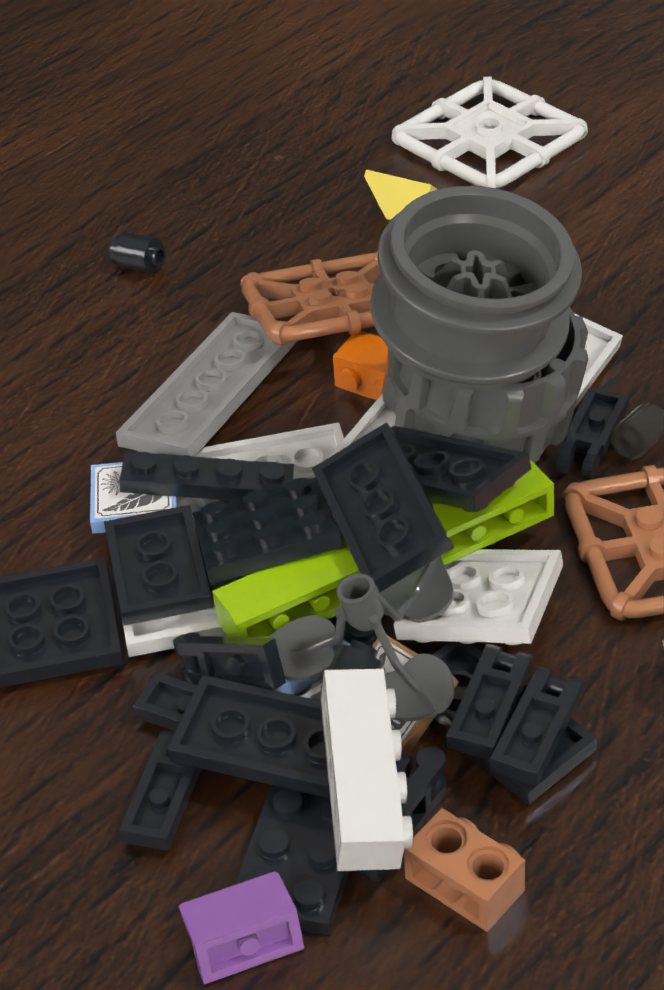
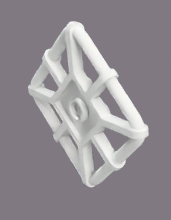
[392,76,588,188]

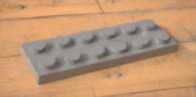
[116,312,297,457]

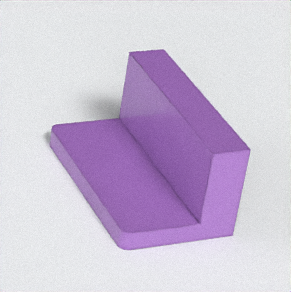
[179,872,304,984]

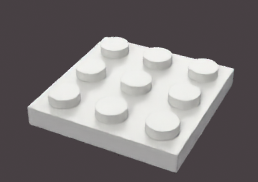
[394,549,563,645]

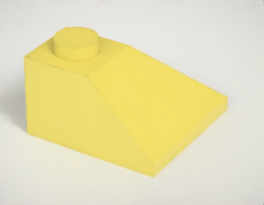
[364,170,438,221]

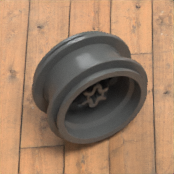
[370,186,582,390]

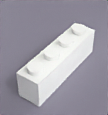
[321,669,413,871]

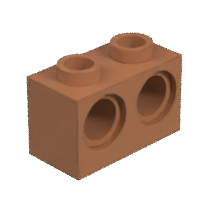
[404,808,525,932]

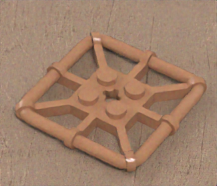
[241,252,381,345]
[563,465,664,621]

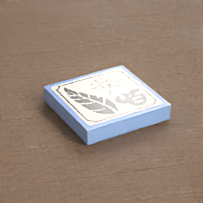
[90,462,178,534]

